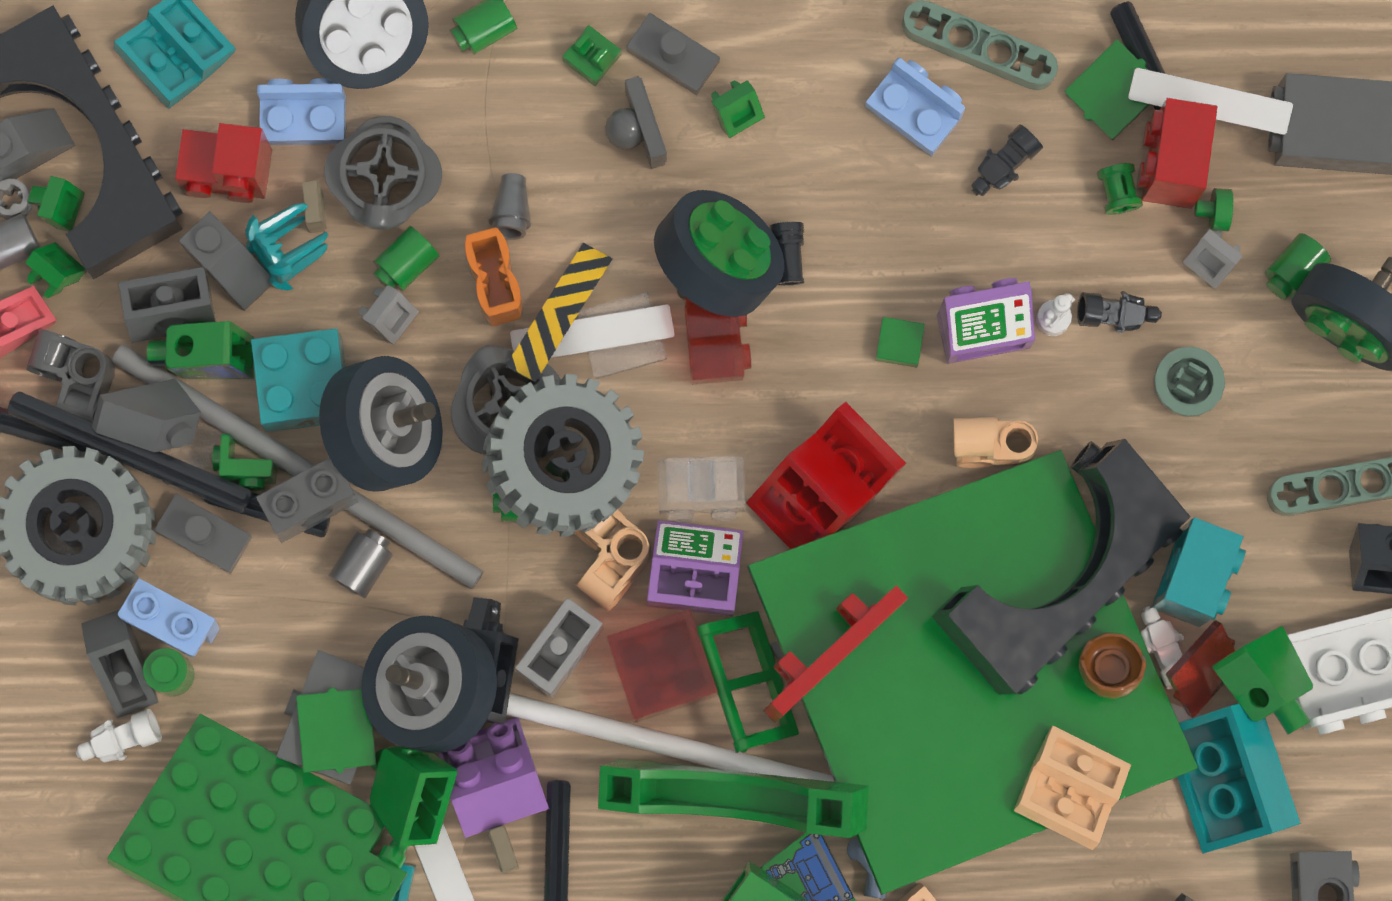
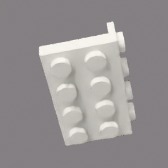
[1288,608,1392,735]

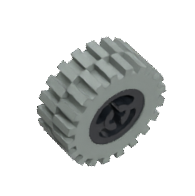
[482,374,644,537]
[0,446,157,606]

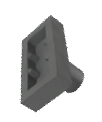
[627,13,720,95]
[154,493,252,574]

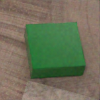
[875,317,925,368]

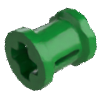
[1097,163,1143,215]

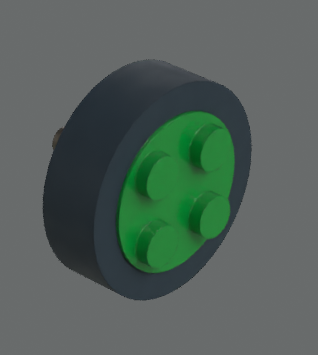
[654,190,784,317]
[1292,257,1392,371]

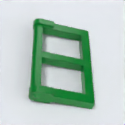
[694,611,799,753]

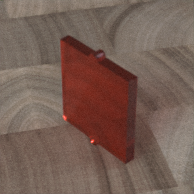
[1165,620,1235,718]

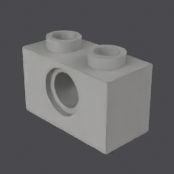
[515,598,604,698]

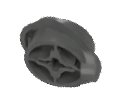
[324,116,442,230]
[451,345,561,462]

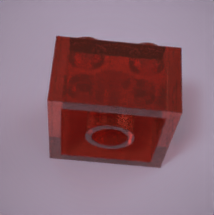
[607,609,718,724]

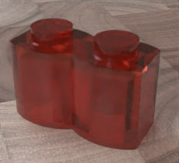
[684,297,751,385]

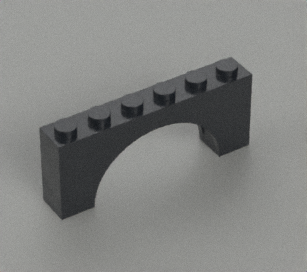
[0,5,184,279]
[932,439,1191,695]

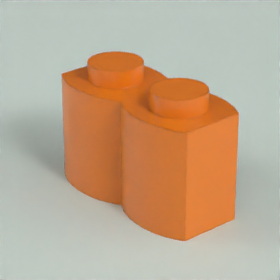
[465,227,523,327]

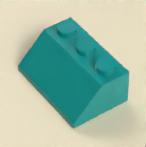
[1178,704,1301,854]

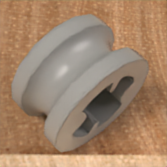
[0,178,33,220]

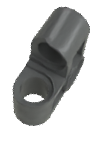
[26,329,115,422]

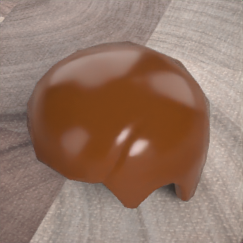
[1079,632,1146,699]

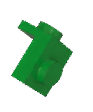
[212,434,277,491]

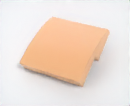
[1014,726,1131,850]

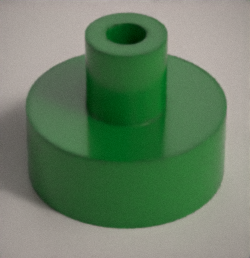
[1194,188,1234,232]

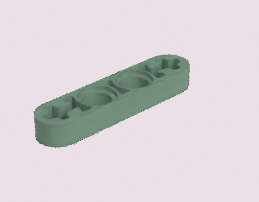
[902,0,1058,90]
[1267,457,1392,516]

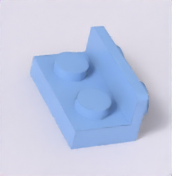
[865,57,965,157]
[257,78,346,145]
[118,578,220,657]

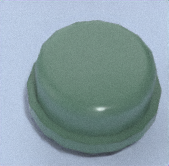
[1154,347,1225,417]

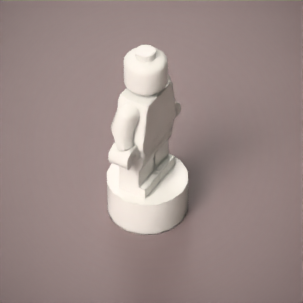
[1036,293,1075,336]
[1141,606,1198,690]
[76,709,162,762]

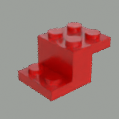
[746,402,907,549]

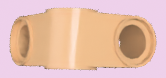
[953,417,1038,468]
[574,509,651,612]

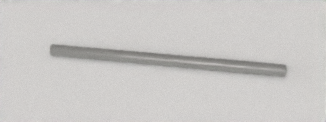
[112,344,484,589]

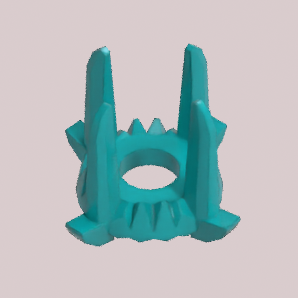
[245,203,328,291]

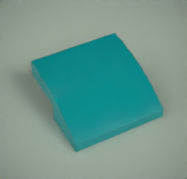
[113,0,236,109]

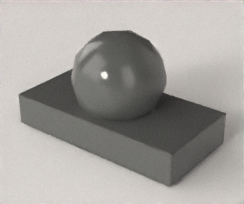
[605,76,667,169]

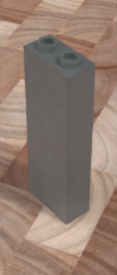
[1268,73,1392,175]

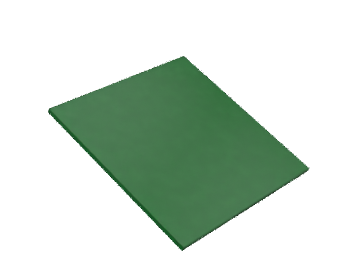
[747,450,1198,895]

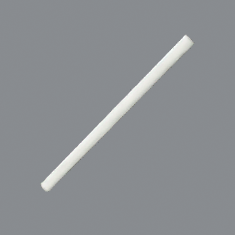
[507,693,834,782]

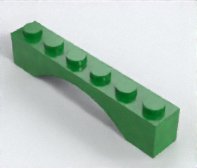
[598,759,869,838]

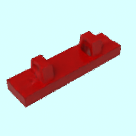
[763,585,908,723]

